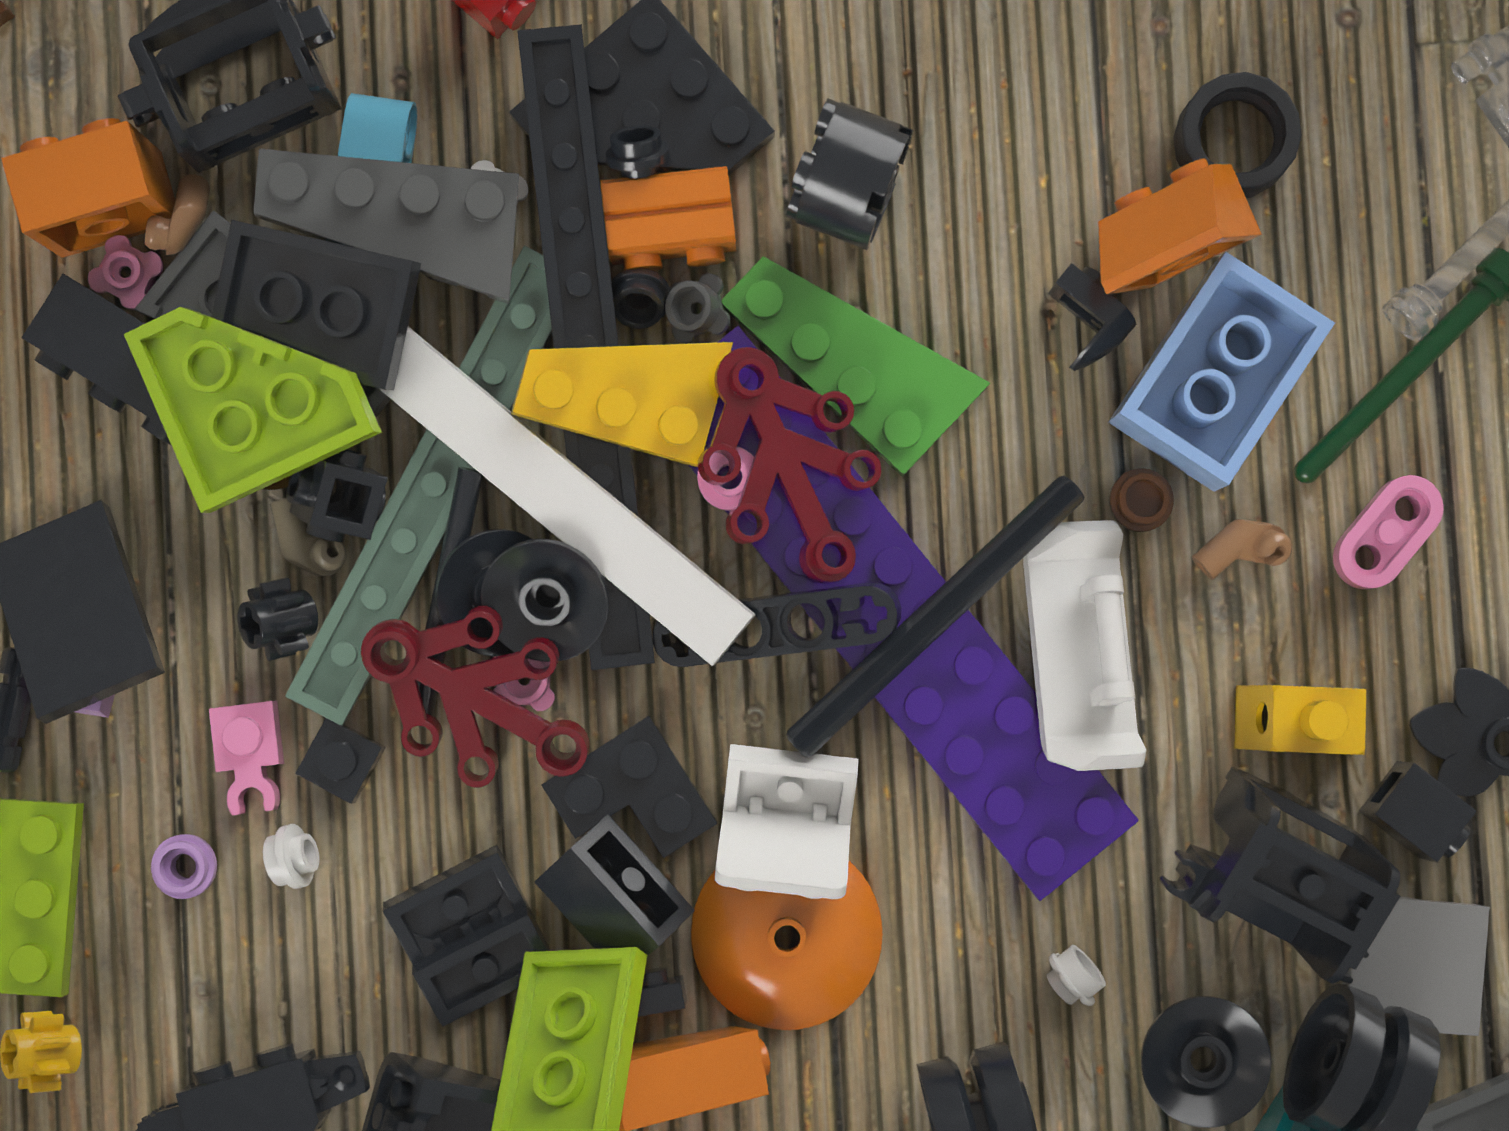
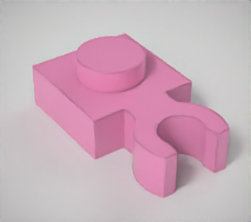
[209,701,284,815]

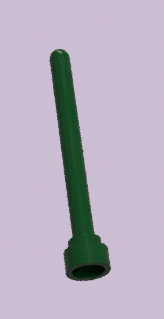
[1294,248,1509,484]

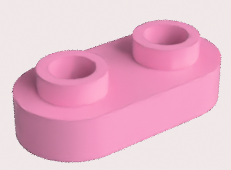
[1333,475,1444,589]

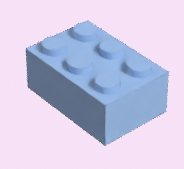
[1108,252,1335,492]

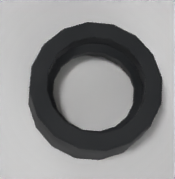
[1173,72,1302,198]

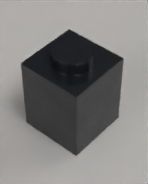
[1359,761,1477,863]

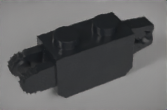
[135,1043,370,1131]

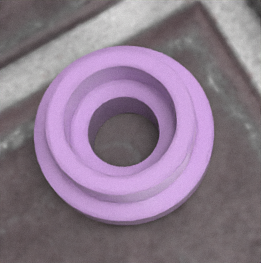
[151,834,217,899]

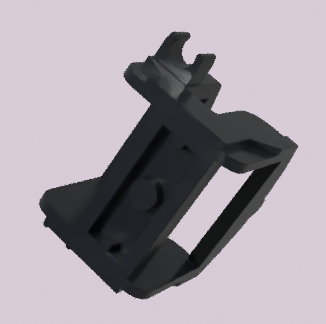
[118,0,342,173]
[1159,767,1401,984]

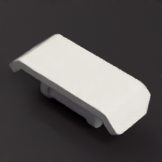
[1023,520,1146,771]

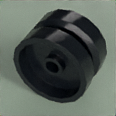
[1283,984,1441,1131]
[916,1041,1037,1131]

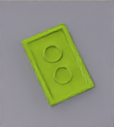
[491,947,648,1131]

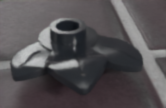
[1409,668,1509,797]

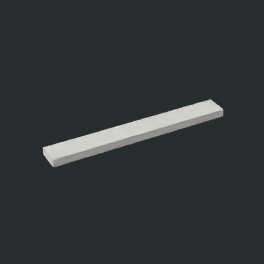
[378,327,756,666]

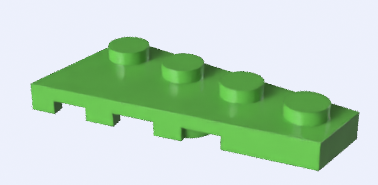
[722,256,990,477]

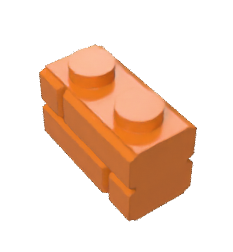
[600,166,737,271]

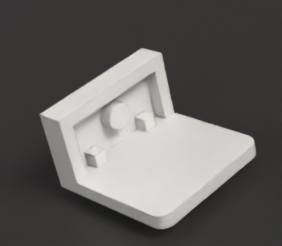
[715,744,859,899]

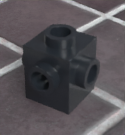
[287,449,388,542]

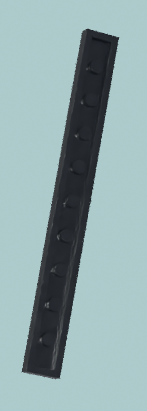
[517,24,655,671]

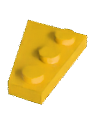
[511,342,733,467]

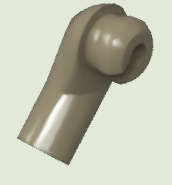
[270,498,347,576]

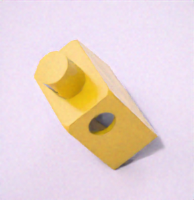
[1234,685,1366,755]

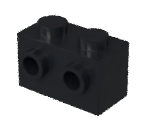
[534,814,695,955]

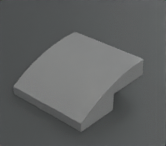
[1342,896,1490,1036]

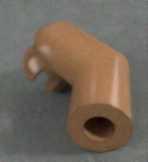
[144,174,210,255]
[1192,519,1292,580]

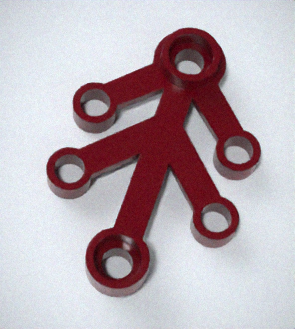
[698,347,881,584]
[361,606,590,788]

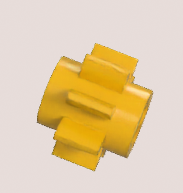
[0,1011,82,1093]

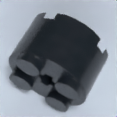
[786,98,914,250]

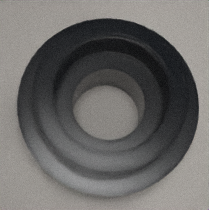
[606,126,670,178]
[611,268,671,329]

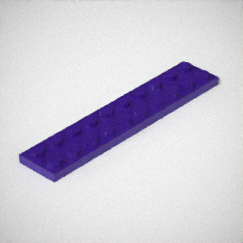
[688,326,1139,901]

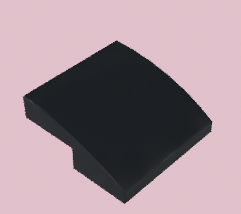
[382,845,550,1027]

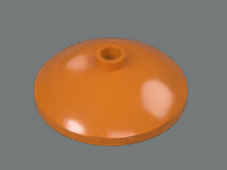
[691,861,883,1030]

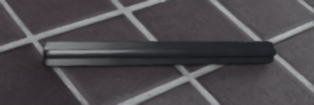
[786,475,1085,757]

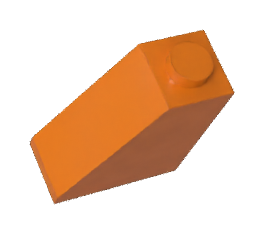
[619,1026,770,1131]

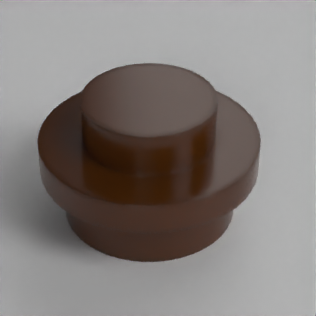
[1109,468,1174,532]

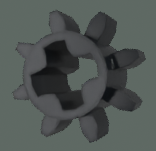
[237,577,318,661]

